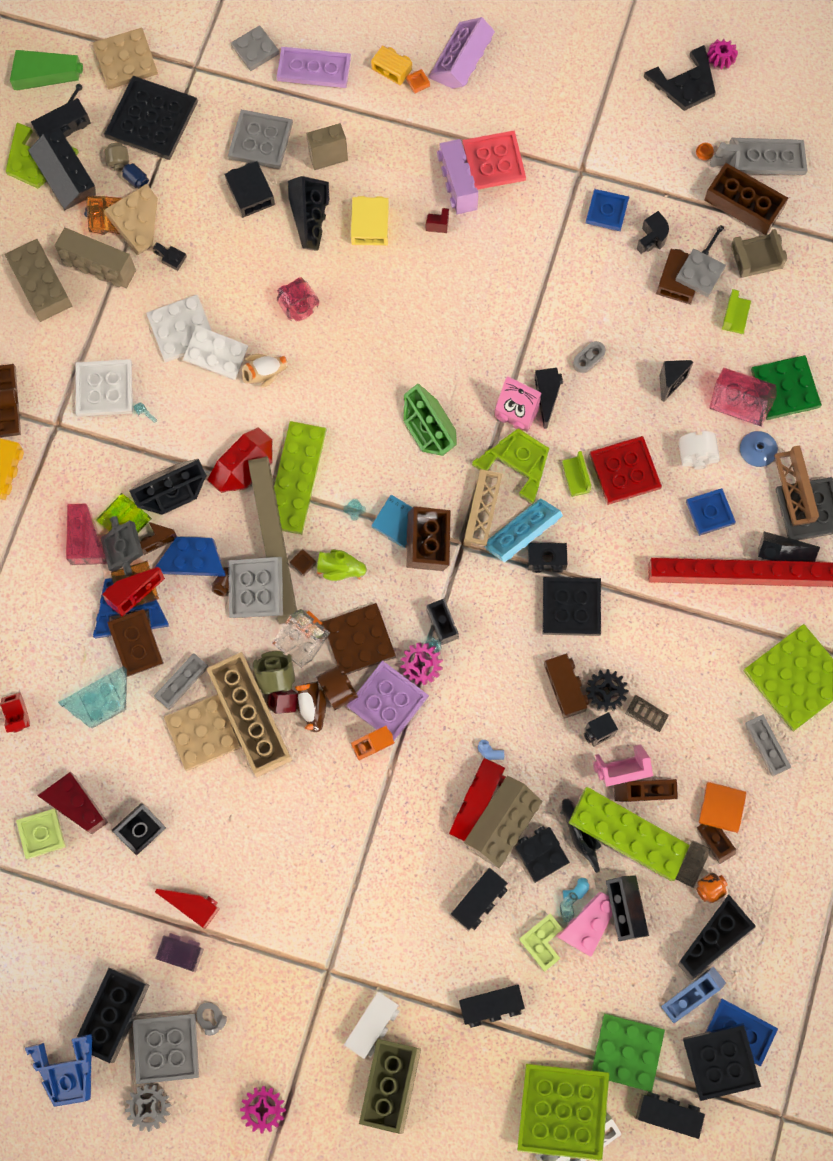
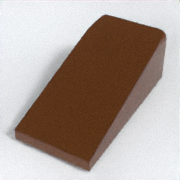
[697,824,736,864]

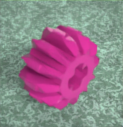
[707,38,738,70]

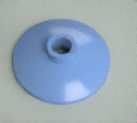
[740,431,778,467]

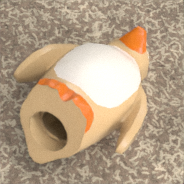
[242,354,288,388]

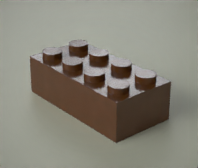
[704,163,788,235]

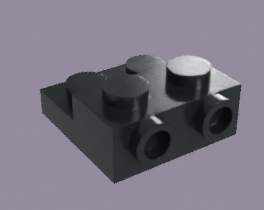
[515,826,570,883]

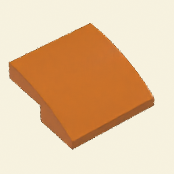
[699,782,746,833]

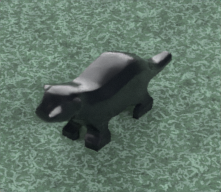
[560,798,601,873]

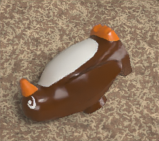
[295,681,327,733]

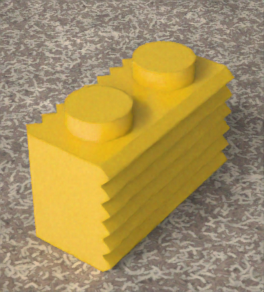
[371,45,412,86]

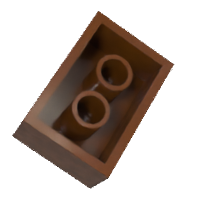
[406,506,451,571]

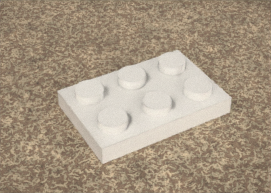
[183,325,248,380]

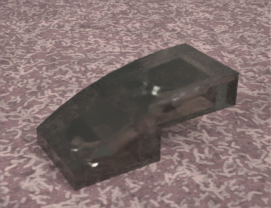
[676,840,711,888]

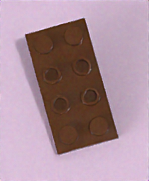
[0,364,21,438]

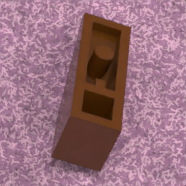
[614,779,678,802]

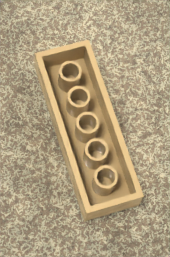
[206,652,292,777]

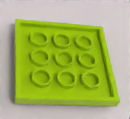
[743,624,833,732]
[517,1064,610,1161]

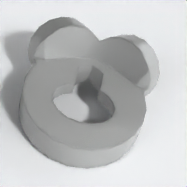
[196,1002,227,1036]

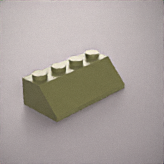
[359,1039,421,1134]

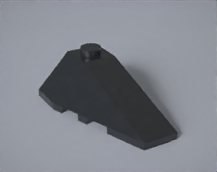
[288,176,330,251]

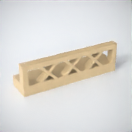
[463,469,502,547]

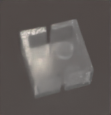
[272,609,330,668]

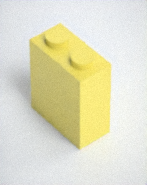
[351,196,389,246]

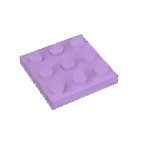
[347,661,429,741]

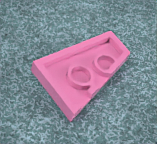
[555,892,613,957]

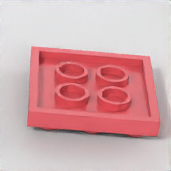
[462,130,526,190]

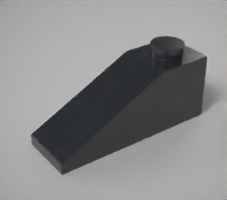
[534,367,563,429]
[758,531,820,562]

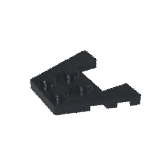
[644,45,716,111]

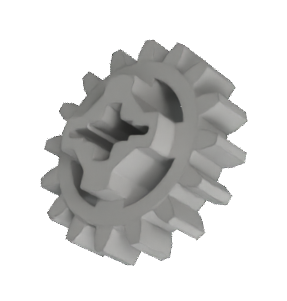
[125,1084,172,1132]

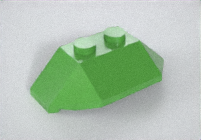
[403,384,457,456]

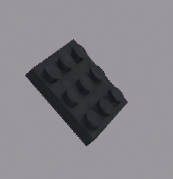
[542,577,601,636]
[683,1023,761,1101]

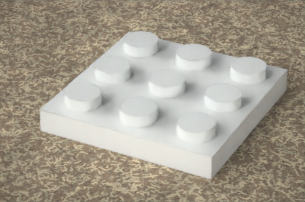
[146,294,212,363]
[76,359,133,417]

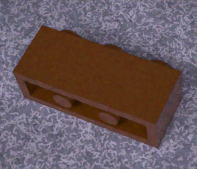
[544,653,589,719]

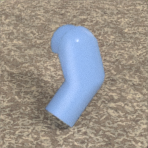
[478,740,504,760]

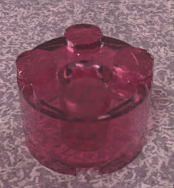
[277,277,319,321]

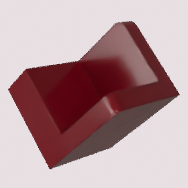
[426,208,449,233]
[267,689,298,714]

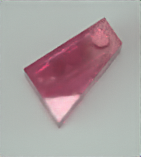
[66,503,107,565]

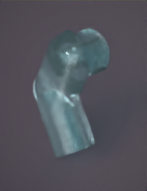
[560,892,578,923]

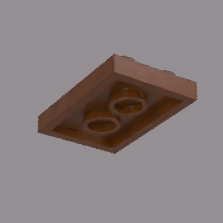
[107,609,164,677]

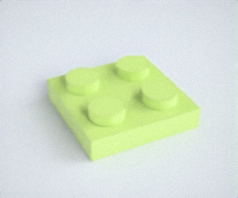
[16,808,66,859]

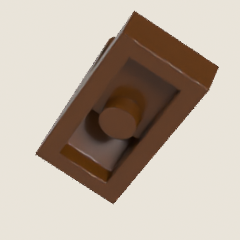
[140,522,177,555]

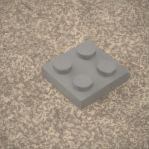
[231,25,279,71]
[675,248,726,297]

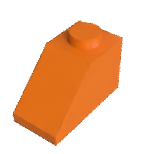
[351,726,395,761]

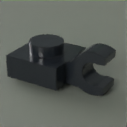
[153,242,187,271]

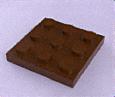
[322,603,396,675]

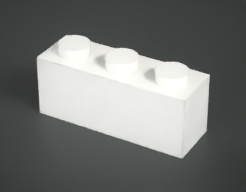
[344,991,400,1059]

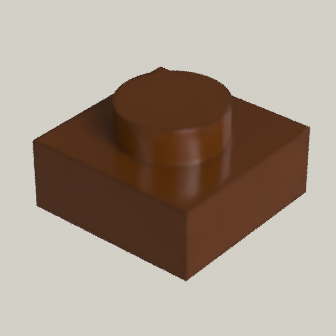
[289,549,317,576]

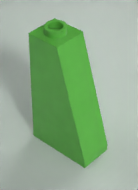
[10,50,83,91]

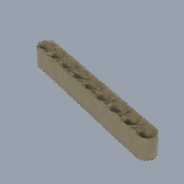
[249,457,299,624]

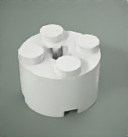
[679,431,720,470]

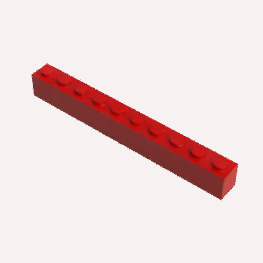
[648,558,833,587]

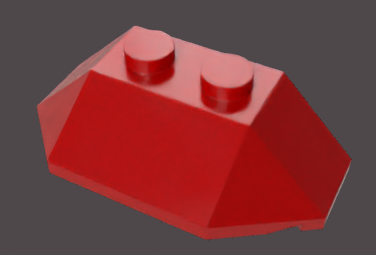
[207,427,273,493]

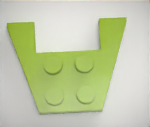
[6,122,79,189]
[472,428,549,504]

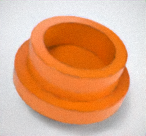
[696,142,714,160]

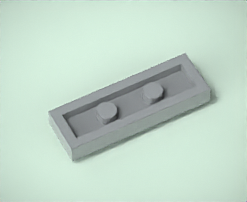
[154,653,209,710]
[745,714,791,777]

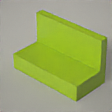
[722,289,751,334]
[562,451,592,497]

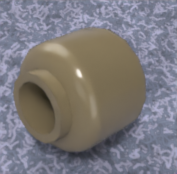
[105,143,129,171]

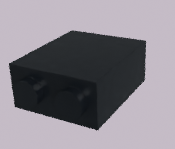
[224,161,275,218]

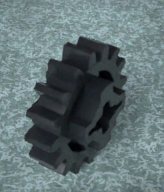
[585,669,629,712]

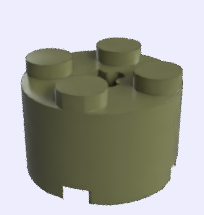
[253,651,295,694]

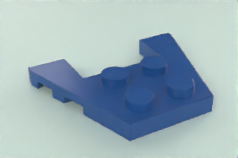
[93,573,169,639]
[25,1034,92,1107]

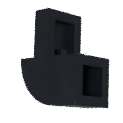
[637,211,669,254]

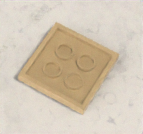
[92,27,158,90]
[164,694,241,772]

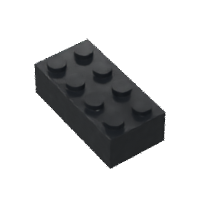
[77,968,150,1063]

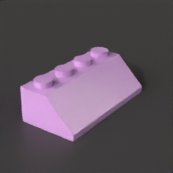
[428,17,495,89]

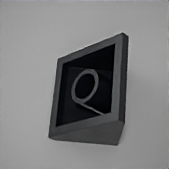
[659,360,694,402]
[112,803,166,856]

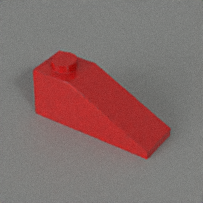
[102,567,165,617]
[155,889,220,929]

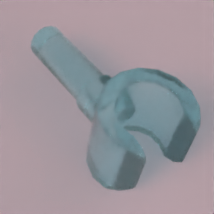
[133,402,157,423]

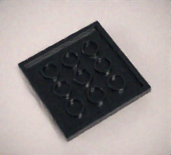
[104,76,198,160]

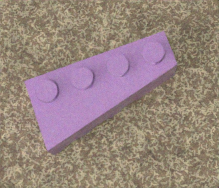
[437,139,478,214]

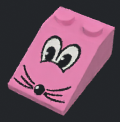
[495,376,541,432]

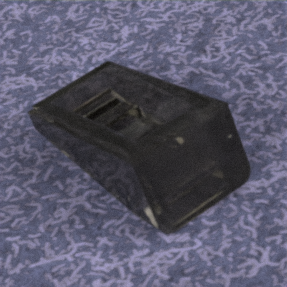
[625,695,669,733]

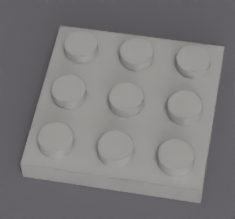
[228,109,293,169]
[228,557,283,618]
[133,1014,199,1084]

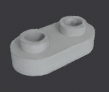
[573,341,606,373]

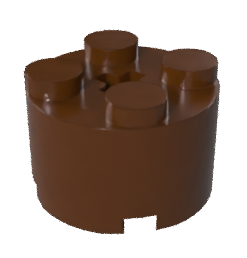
[316,664,358,711]

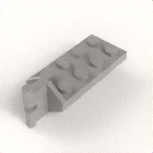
[710,137,808,175]

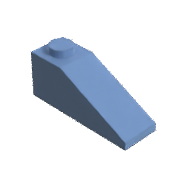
[661,966,726,1023]

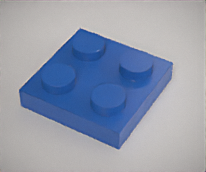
[586,189,629,232]
[686,488,736,536]

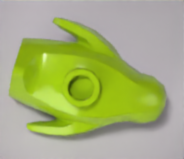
[317,549,367,581]

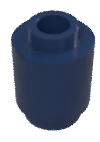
[122,163,149,189]

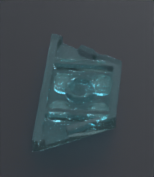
[58,666,127,729]

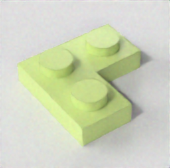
[519,913,563,972]

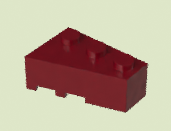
[37,772,108,834]

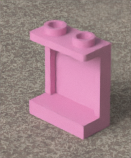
[593,744,653,787]

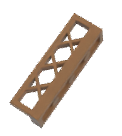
[774,445,819,526]

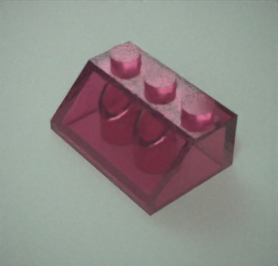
[709,367,777,427]

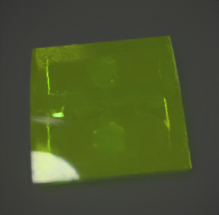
[96,493,152,534]

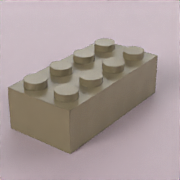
[54,227,136,289]
[4,239,73,322]
[464,775,543,869]

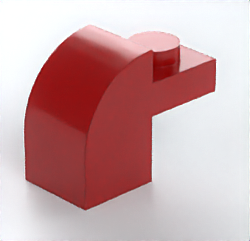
[0,692,30,733]

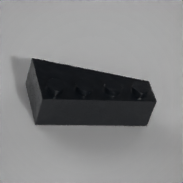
[678,894,756,981]

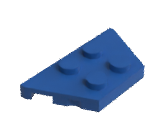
[155,537,225,576]

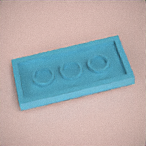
[484,498,563,563]

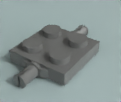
[100,516,143,576]

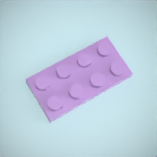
[277,47,351,88]

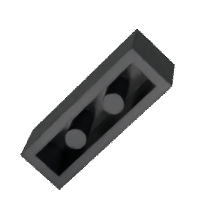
[31,98,91,138]
[450,867,508,932]
[606,875,649,942]
[459,984,525,1028]
[635,1092,705,1139]

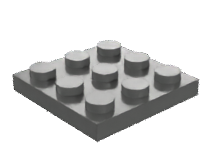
[776,477,833,541]

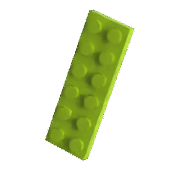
[274,421,327,535]
[569,787,690,882]

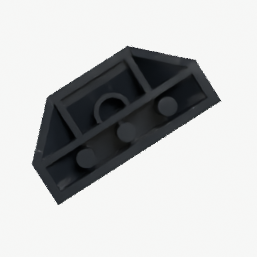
[129,458,207,515]

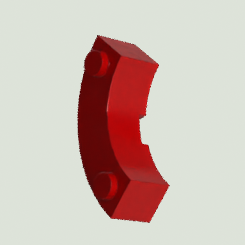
[449,758,506,841]

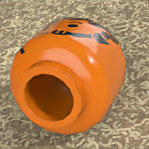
[696,873,728,903]

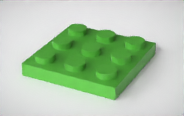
[591,1014,665,1092]

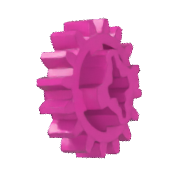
[401,642,443,685]
[240,1086,286,1134]

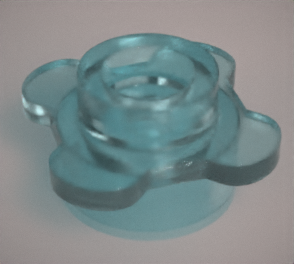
[343,499,366,521]

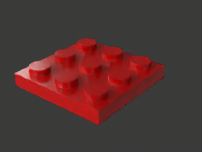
[589,436,662,505]

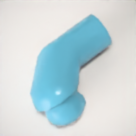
[563,878,589,900]

